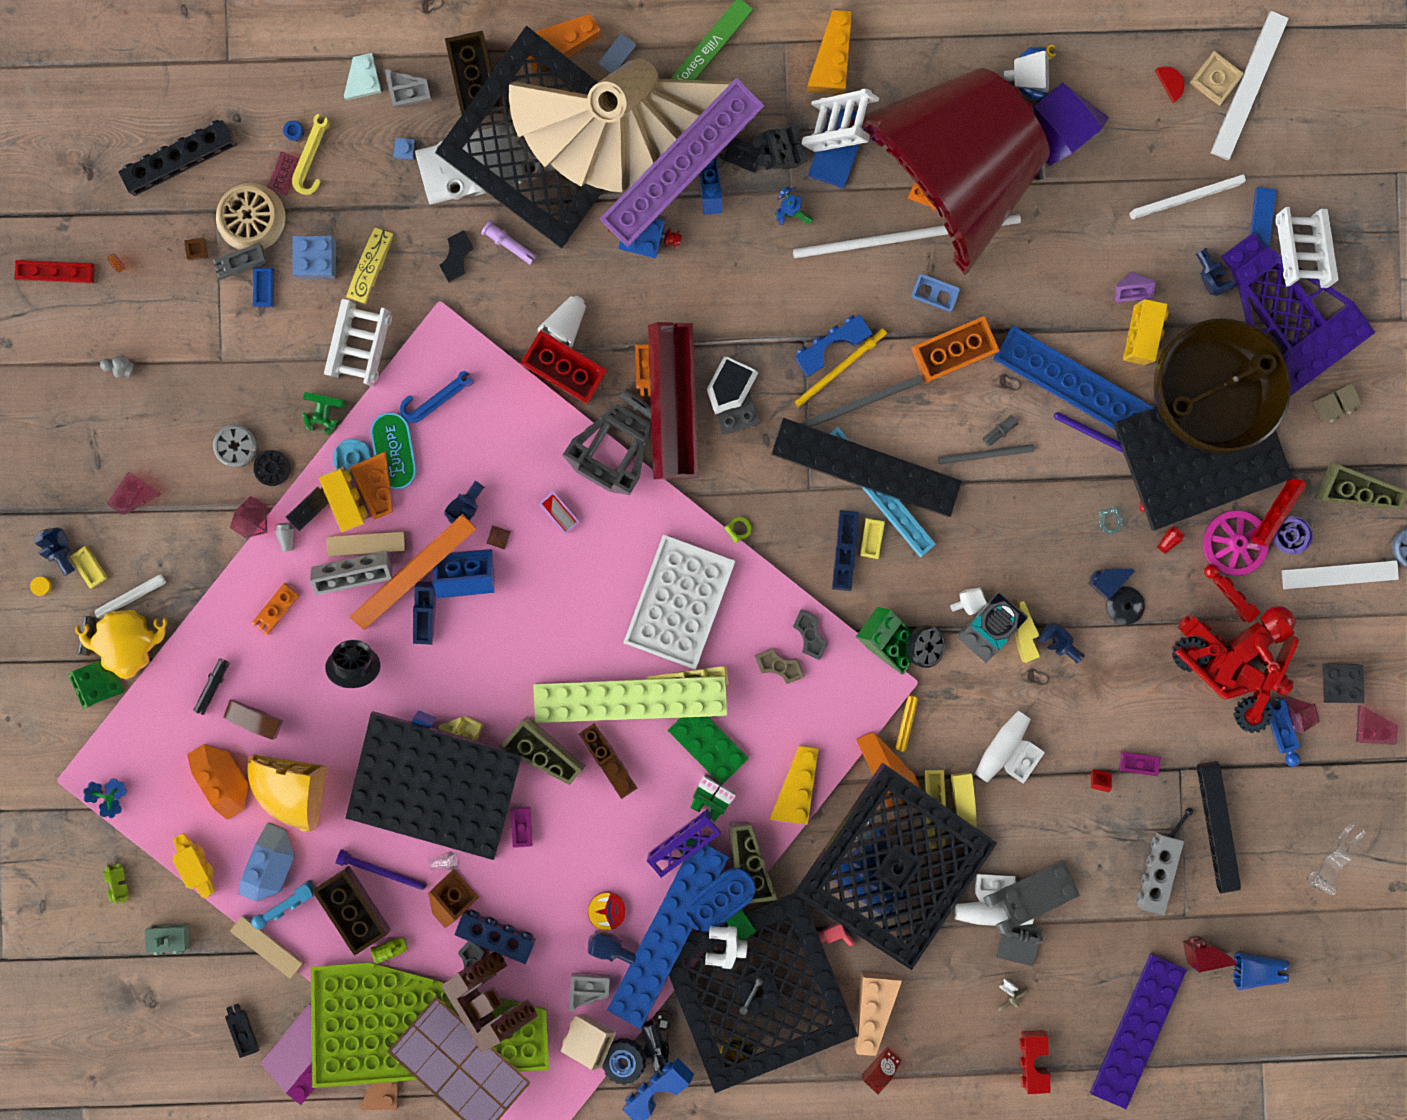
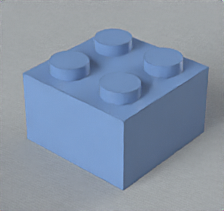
[292,236,336,279]

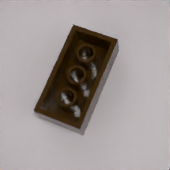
[445,30,502,116]
[312,866,391,956]

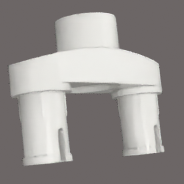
[705,926,747,969]

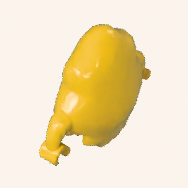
[75,610,168,679]

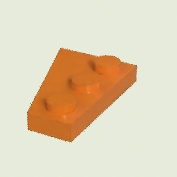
[349,451,393,520]

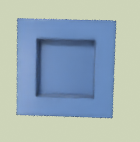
[393,138,416,161]

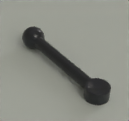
[1168,808,1193,837]

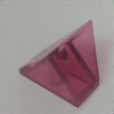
[230,496,267,538]
[1281,694,1320,732]

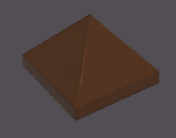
[486,525,511,550]

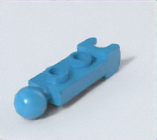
[252,880,315,929]

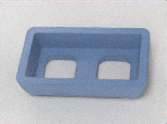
[912,274,960,312]

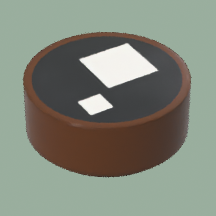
[653,1010,672,1031]

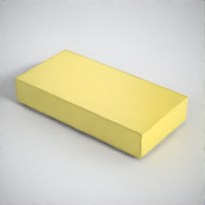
[859,518,885,559]
[69,546,108,589]

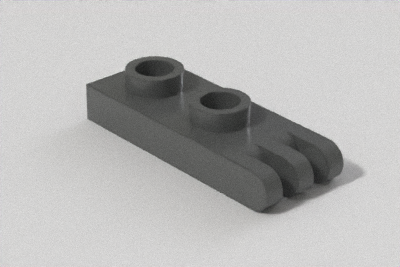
[212,243,267,280]

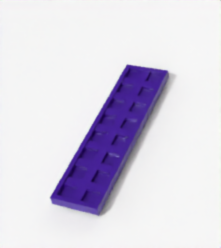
[1090,953,1187,1109]

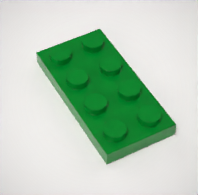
[668,716,749,785]

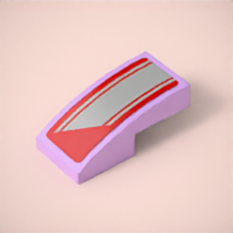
[538,490,579,534]

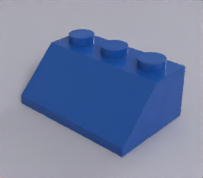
[433,549,495,598]

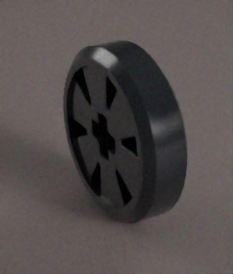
[907,625,946,668]

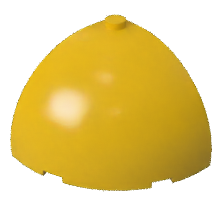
[248,754,328,832]

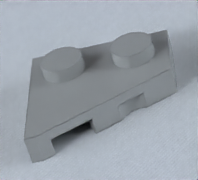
[385,69,432,108]

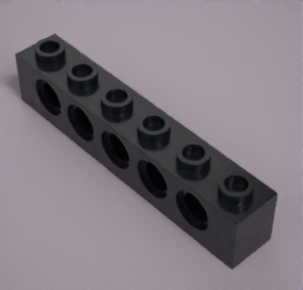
[118,120,237,196]

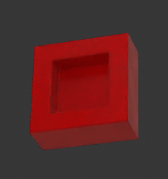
[1091,769,1112,793]

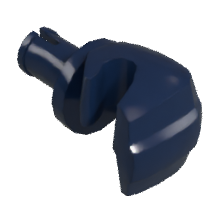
[1195,248,1236,296]
[444,480,485,524]
[34,527,75,576]
[1037,623,1085,663]
[587,930,636,964]

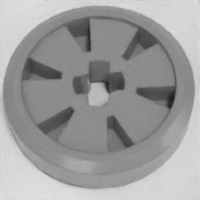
[213,425,257,467]

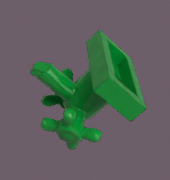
[302,392,346,435]

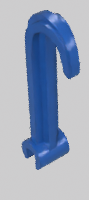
[400,371,474,423]

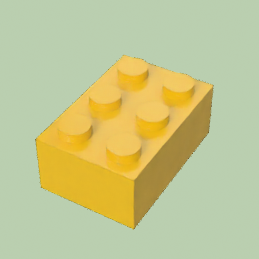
[1123,299,1169,365]
[319,466,368,532]

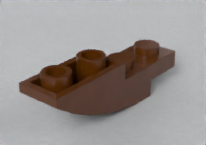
[579,723,638,799]

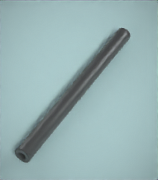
[938,444,1034,464]

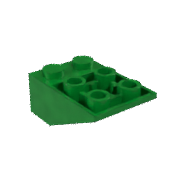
[856,607,912,675]

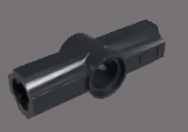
[642,1019,670,1073]

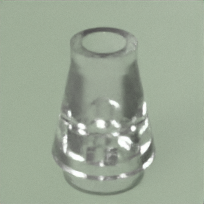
[429,851,459,870]

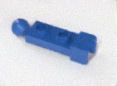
[1267,698,1301,767]

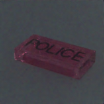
[267,152,299,196]

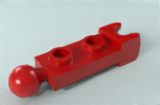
[1204,564,1260,623]

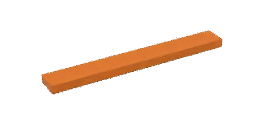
[350,514,476,630]

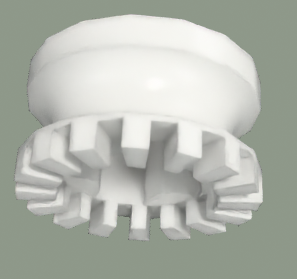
[999,979,1019,997]

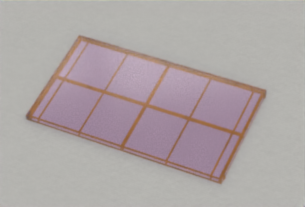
[387,996,531,1120]

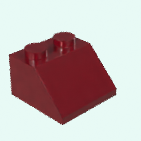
[1183,936,1237,973]

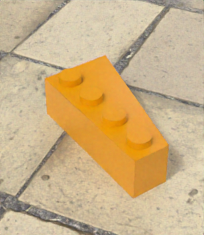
[806,10,852,95]

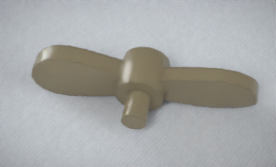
[998,988,1029,1012]

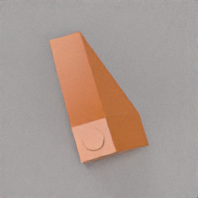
[856,731,921,812]

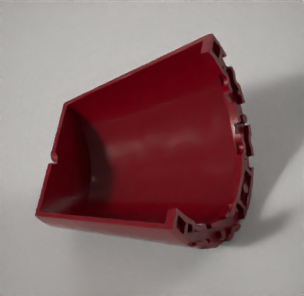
[849,68,1050,275]

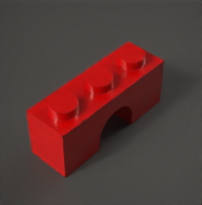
[1019,1030,1051,1094]

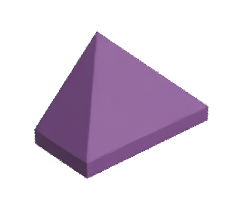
[1115,272,1156,302]

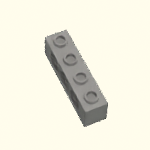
[310,551,392,595]
[1136,832,1184,916]

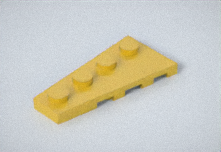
[769,745,818,825]

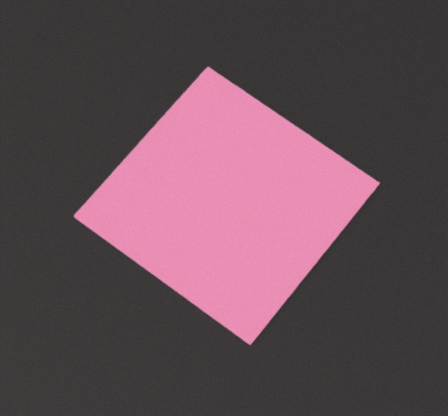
[57,302,918,1120]

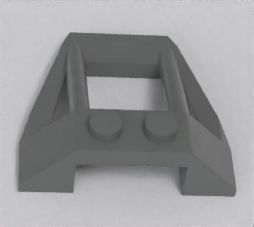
[562,404,650,495]

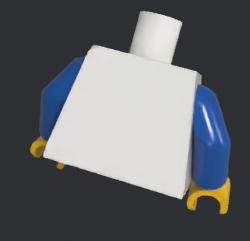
[1004,45,1056,101]

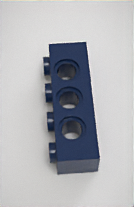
[454,909,536,964]

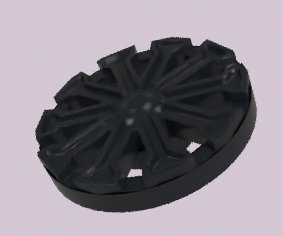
[253,450,291,486]

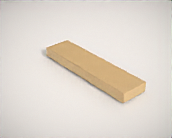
[326,532,406,556]
[230,915,304,979]

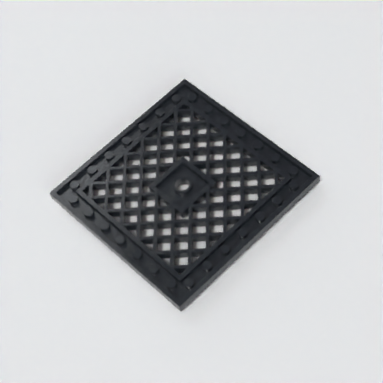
[435,25,604,249]
[794,763,997,970]
[669,893,858,1093]

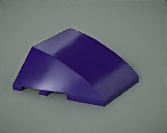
[1033,83,1109,166]

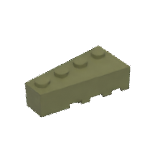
[1315,463,1407,510]
[500,716,585,785]
[729,822,777,903]

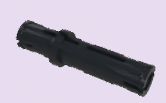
[193,658,230,715]

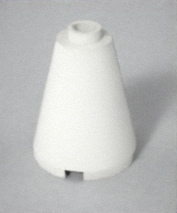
[538,296,586,348]

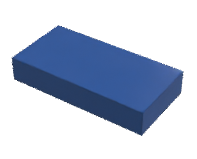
[253,268,274,307]

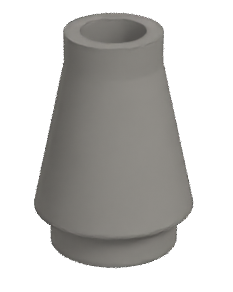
[275,523,294,552]

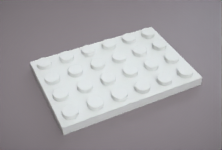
[623,535,735,670]

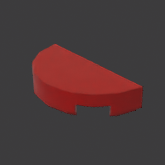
[1155,66,1185,103]

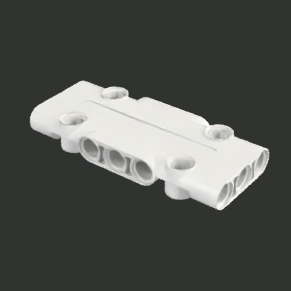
[415,124,554,205]

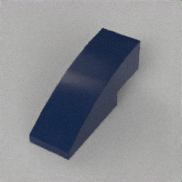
[413,582,436,645]

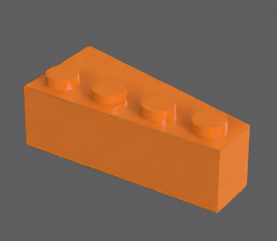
[514,14,602,73]

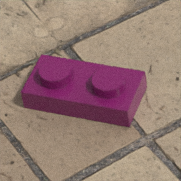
[1119,751,1161,776]
[510,807,533,848]

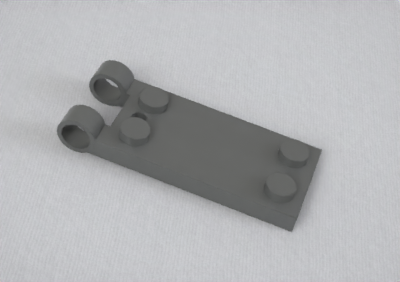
[983,860,1080,934]

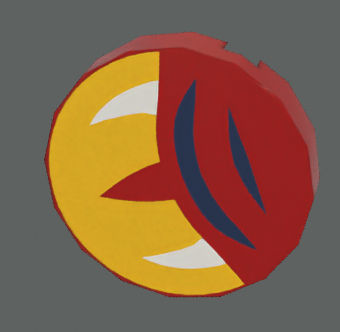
[587,891,626,931]

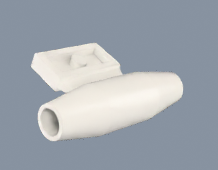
[975,711,1045,784]
[955,874,1034,926]

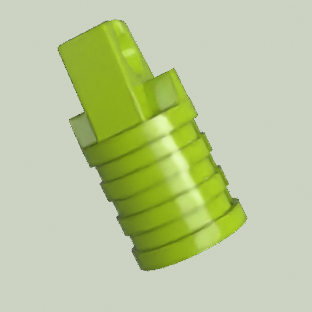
[371,937,408,964]

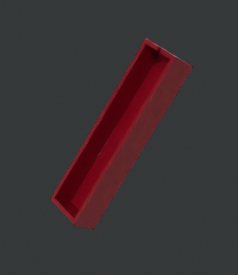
[648,322,698,479]

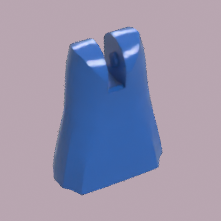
[1233,952,1290,990]

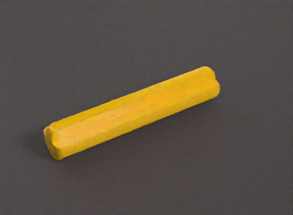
[895,696,918,752]

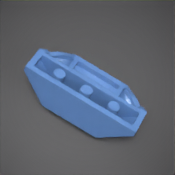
[239,822,295,901]

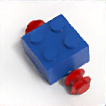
[605,215,682,259]

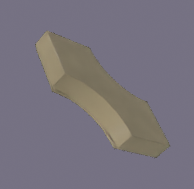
[755,648,805,684]

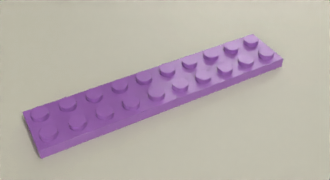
[600,78,764,247]

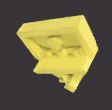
[438,716,484,740]

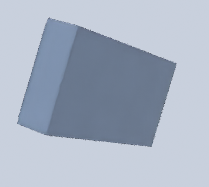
[598,33,637,74]

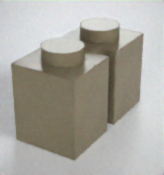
[1311,384,1362,423]

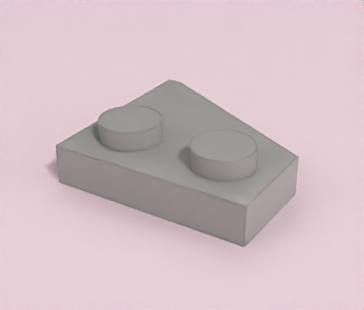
[569,973,610,1011]

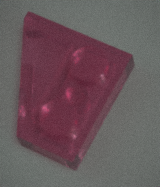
[107,472,161,515]
[1356,705,1398,745]

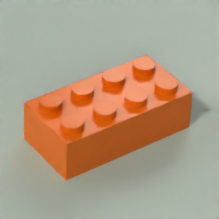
[911,316,999,384]

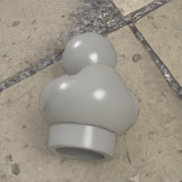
[100,355,134,378]

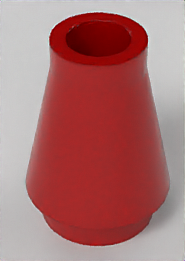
[1157,526,1185,554]

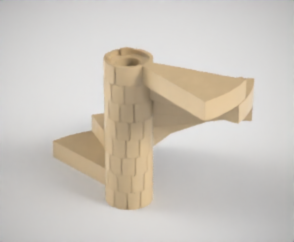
[509,58,732,192]

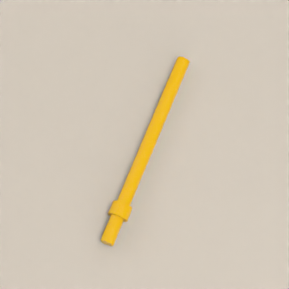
[795,328,887,407]

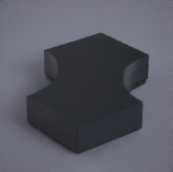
[439,230,473,283]

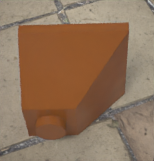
[428,869,479,928]

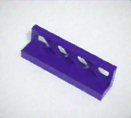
[646,809,721,878]

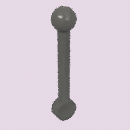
[740,977,763,1015]

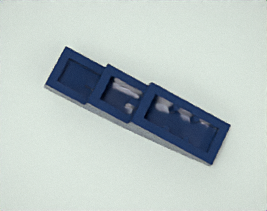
[832,510,859,591]

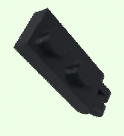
[285,486,329,531]
[225,1003,260,1058]

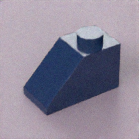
[1088,568,1135,599]

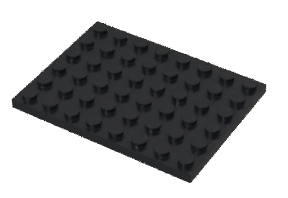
[1113,406,1293,531]
[345,711,523,860]

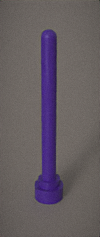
[1054,412,1124,455]
[335,849,426,890]

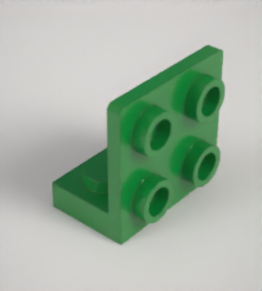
[68,660,124,710]

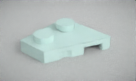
[344,53,382,101]

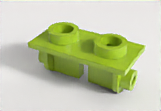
[103,863,129,905]

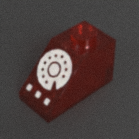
[861,1047,902,1094]

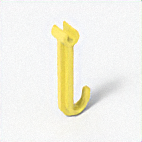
[292,114,330,195]

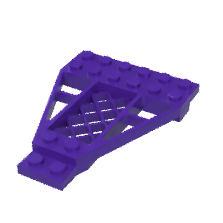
[1221,233,1375,396]

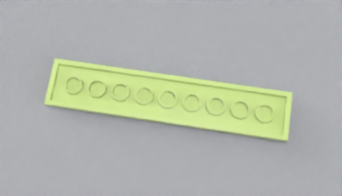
[533,676,728,723]

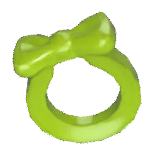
[724,517,751,543]

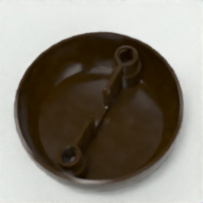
[1153,318,1291,454]

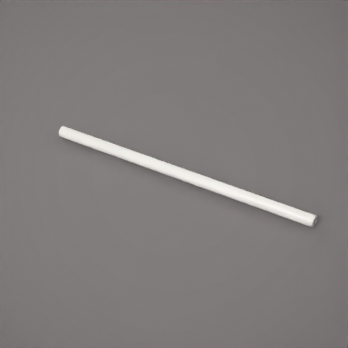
[793,214,1021,259]

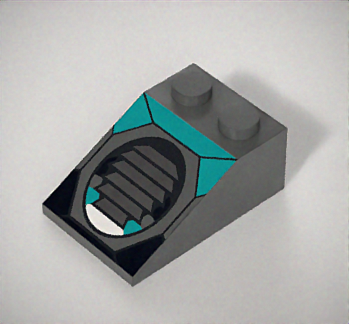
[957,592,1028,663]

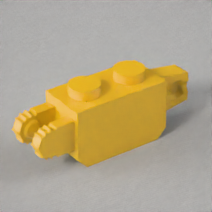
[172,833,215,899]

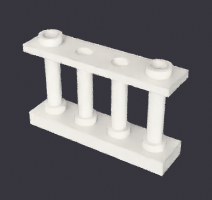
[801,89,879,152]
[1276,207,1338,288]
[324,299,392,387]

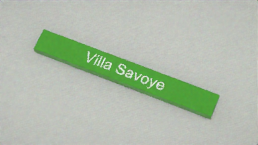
[671,0,753,80]

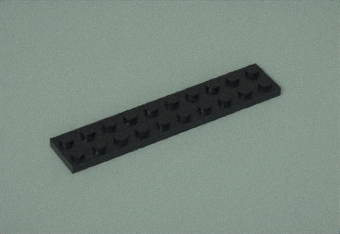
[771,418,962,517]

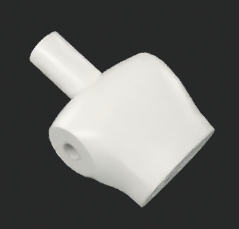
[950,587,987,615]

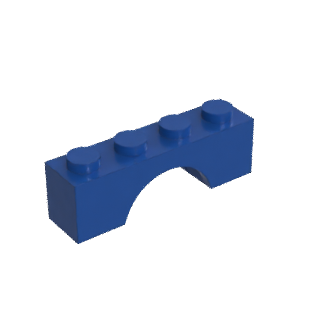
[795,315,872,378]
[622,1058,694,1120]

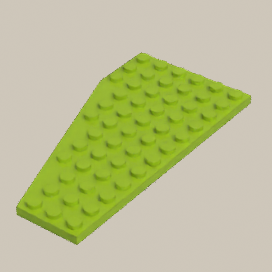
[311,963,549,1088]

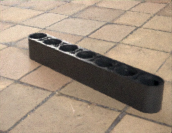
[1197,761,1241,894]

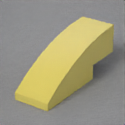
[1015,600,1040,663]
[950,772,977,828]

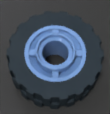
[602,1038,647,1085]

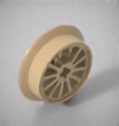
[216,183,286,250]

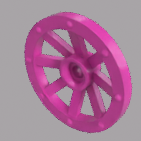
[1203,511,1269,575]

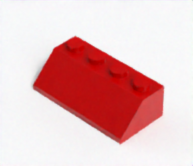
[521,330,607,405]

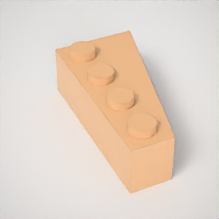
[855,972,902,1056]

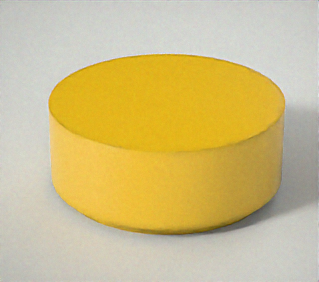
[30,577,52,596]

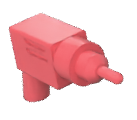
[817,923,856,946]

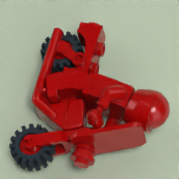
[1172,606,1299,733]

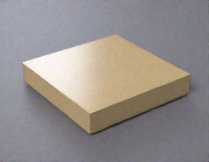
[1189,51,1244,106]

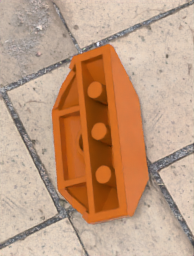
[187,744,249,820]

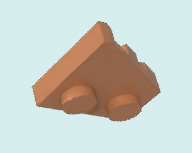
[360,1082,398,1110]

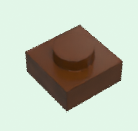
[184,238,208,261]

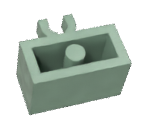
[145,923,191,955]

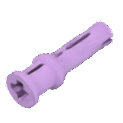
[481,220,537,265]

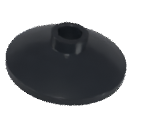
[1106,587,1145,625]

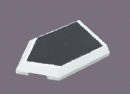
[707,357,758,415]

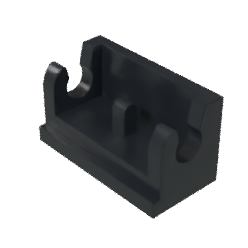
[720,137,761,173]

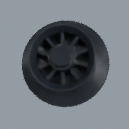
[325,640,381,688]

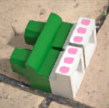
[691,775,736,822]

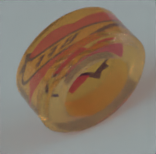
[107,253,126,273]

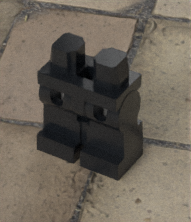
[752,125,807,170]

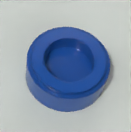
[283,121,304,141]

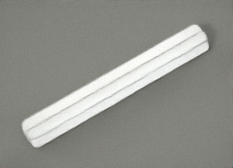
[94,575,166,619]

